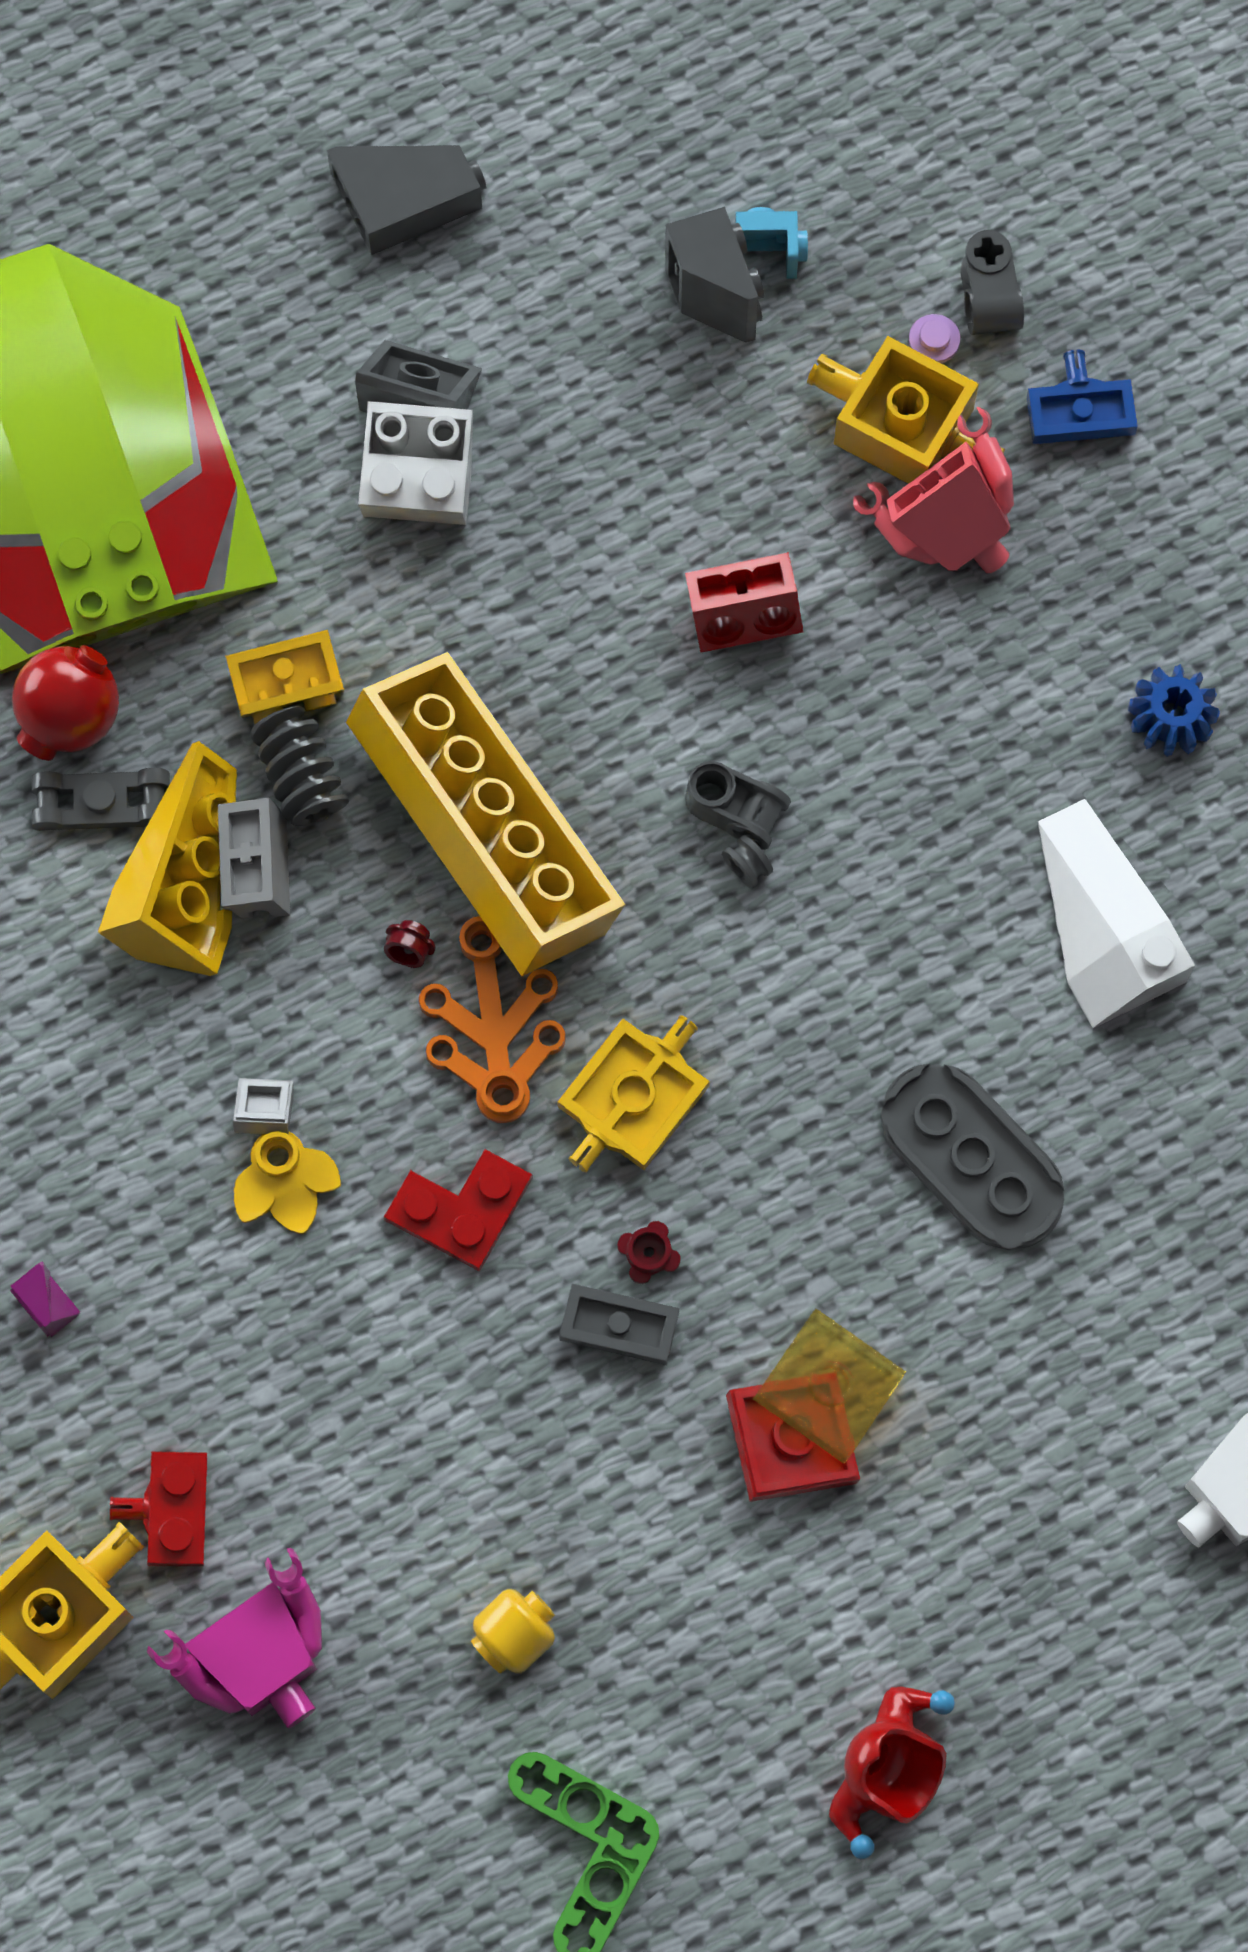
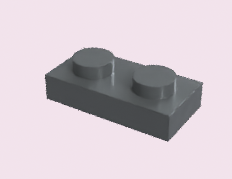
[559,1284,679,1365]

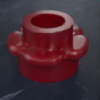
[384,920,436,968]

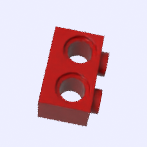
[685,552,803,653]

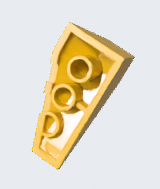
[98,741,237,976]

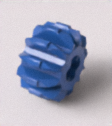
[1128,664,1220,757]

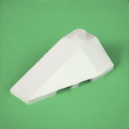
[1038,799,1195,1028]

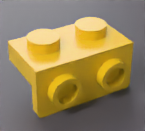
[225,630,344,725]

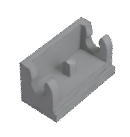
[218,798,290,918]

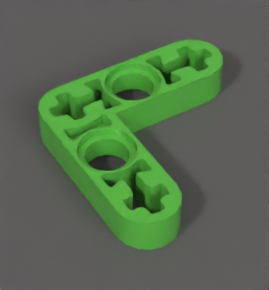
[508,1752,659,1952]

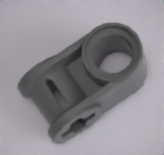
[960,230,1024,335]
[685,761,791,850]

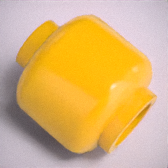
[471,1589,555,1674]

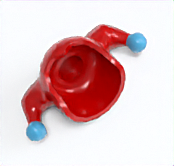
[829,1687,955,1859]

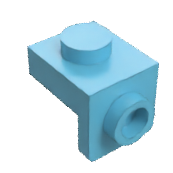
[735,207,808,279]

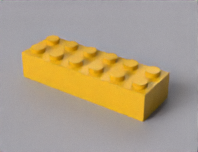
[346,652,626,976]

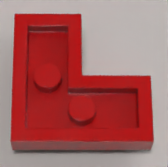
[384,1149,533,1272]

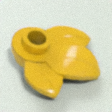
[234,1131,341,1234]

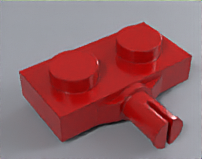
[110,1451,207,1566]

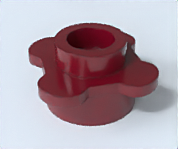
[617,1221,681,1284]

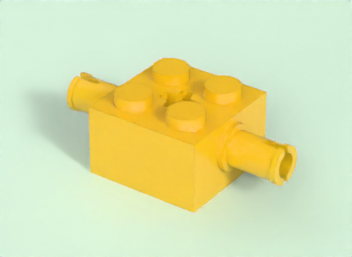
[807,336,1005,484]
[0,1522,144,1699]

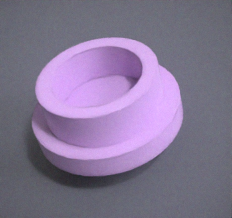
[908,314,960,364]

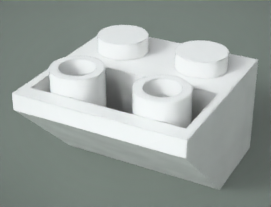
[358,401,473,525]

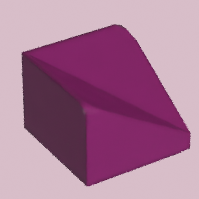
[10,1261,80,1337]

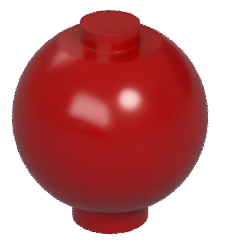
[12,645,119,761]

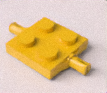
[557,1015,710,1173]

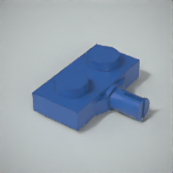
[1026,349,1138,444]

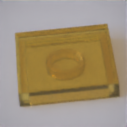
[753,1308,906,1463]

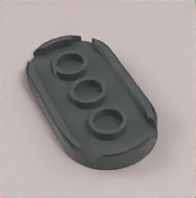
[881,1064,1064,1250]

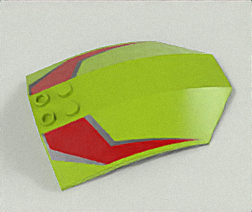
[0,244,278,674]

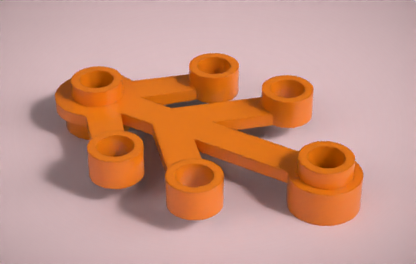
[419,916,566,1123]

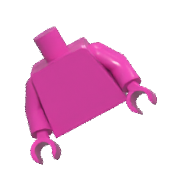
[147,1548,322,1728]

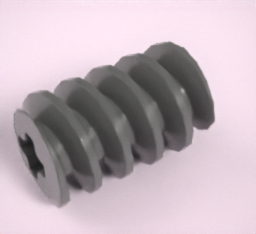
[251,706,349,826]

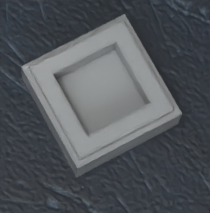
[233,1078,294,1134]

